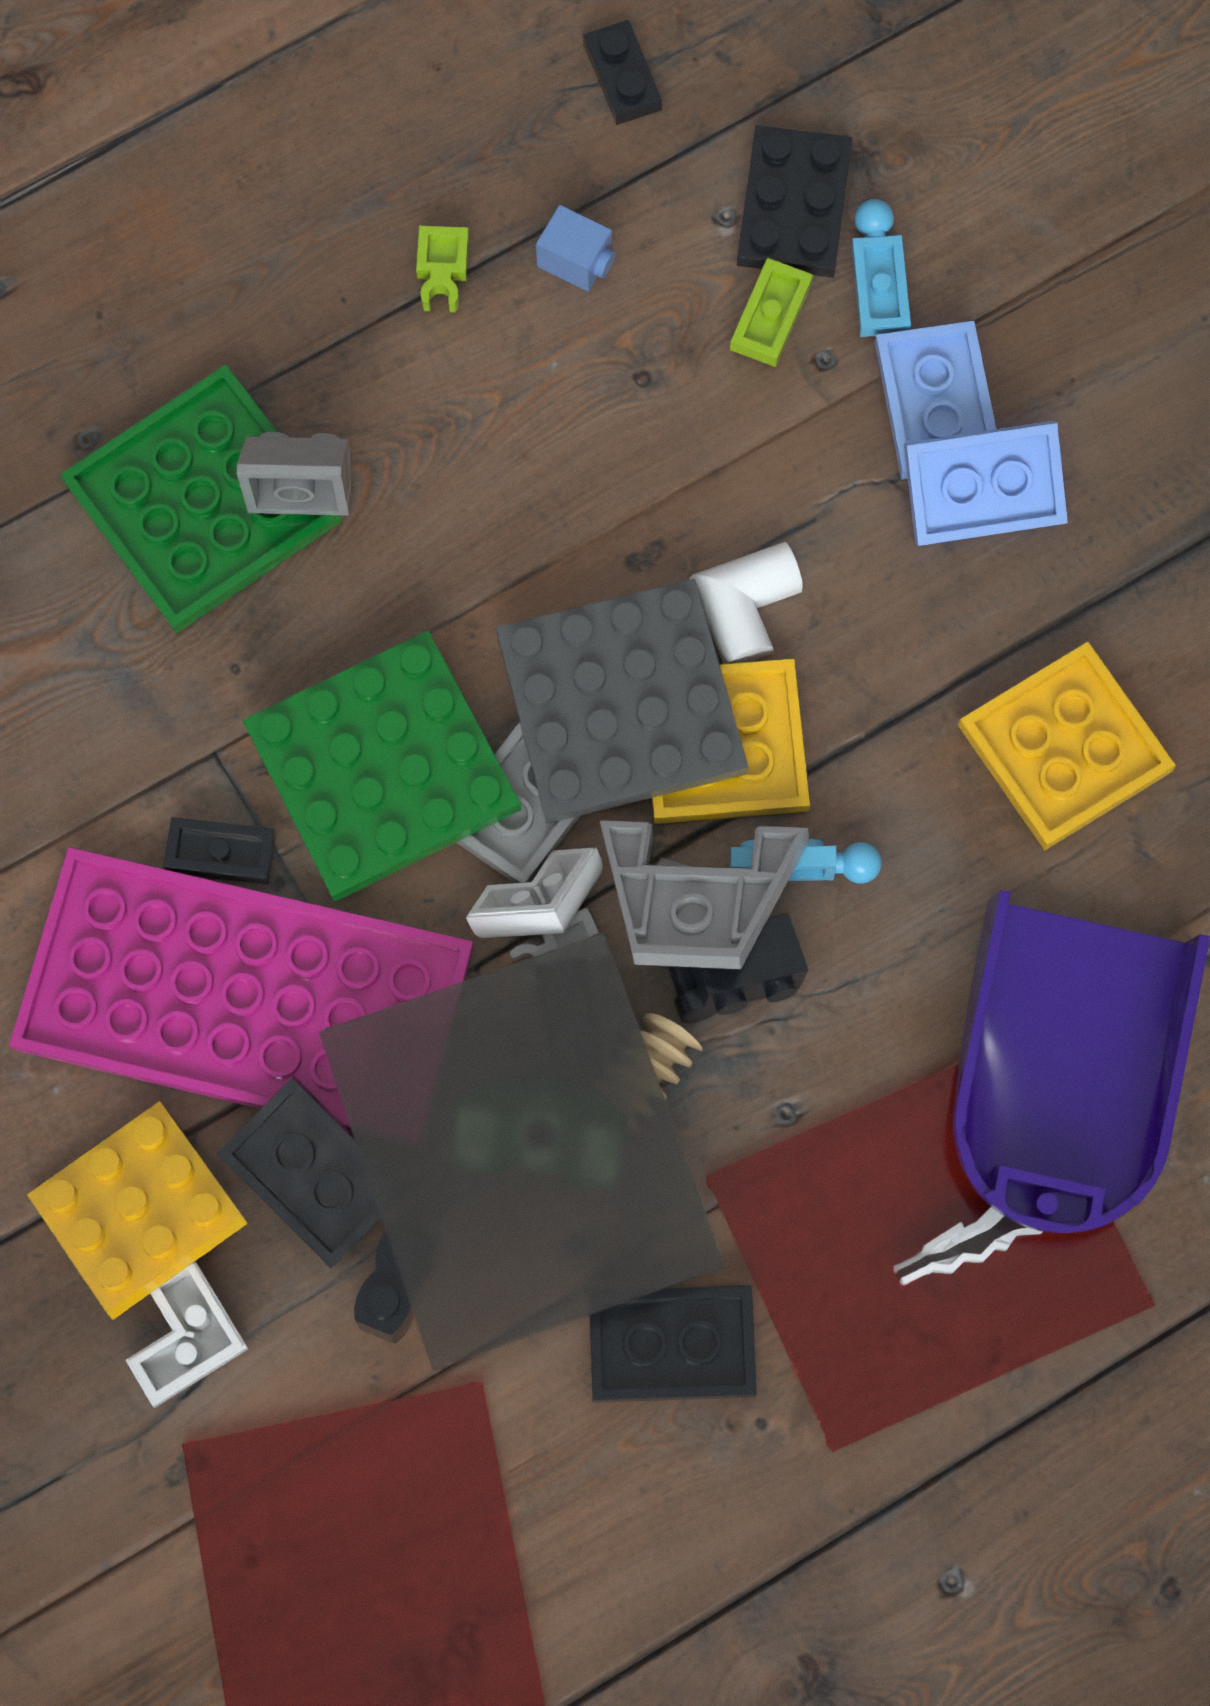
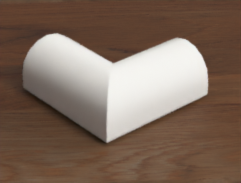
[689,542,803,664]
[466,848,603,938]
[126,1261,248,1408]

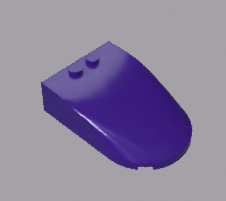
[953,890,1210,1233]

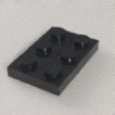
[737,125,852,278]
[217,1076,409,1268]
[589,1286,757,1403]

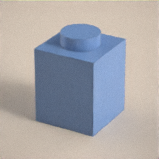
[536,205,616,292]

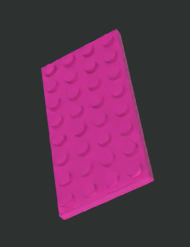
[9,847,474,1147]

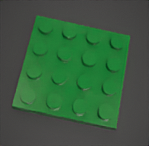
[60,364,342,634]
[242,630,521,902]

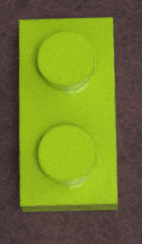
[730,258,813,367]

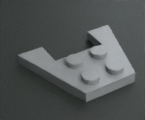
[600,821,809,969]

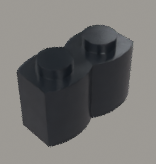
[354,1219,437,1344]

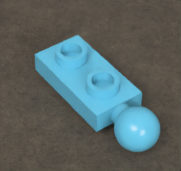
[851,199,911,337]
[729,839,882,884]

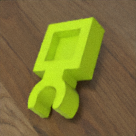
[416,225,469,312]

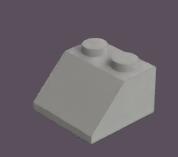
[237,432,352,516]

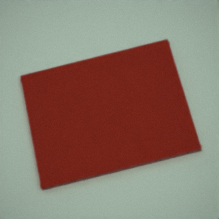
[706,1064,1155,1453]
[182,1382,545,1706]

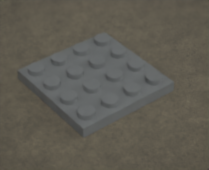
[496,579,748,824]

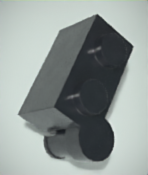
[666,913,808,1023]

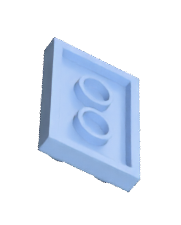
[875,321,996,480]
[903,421,1068,546]

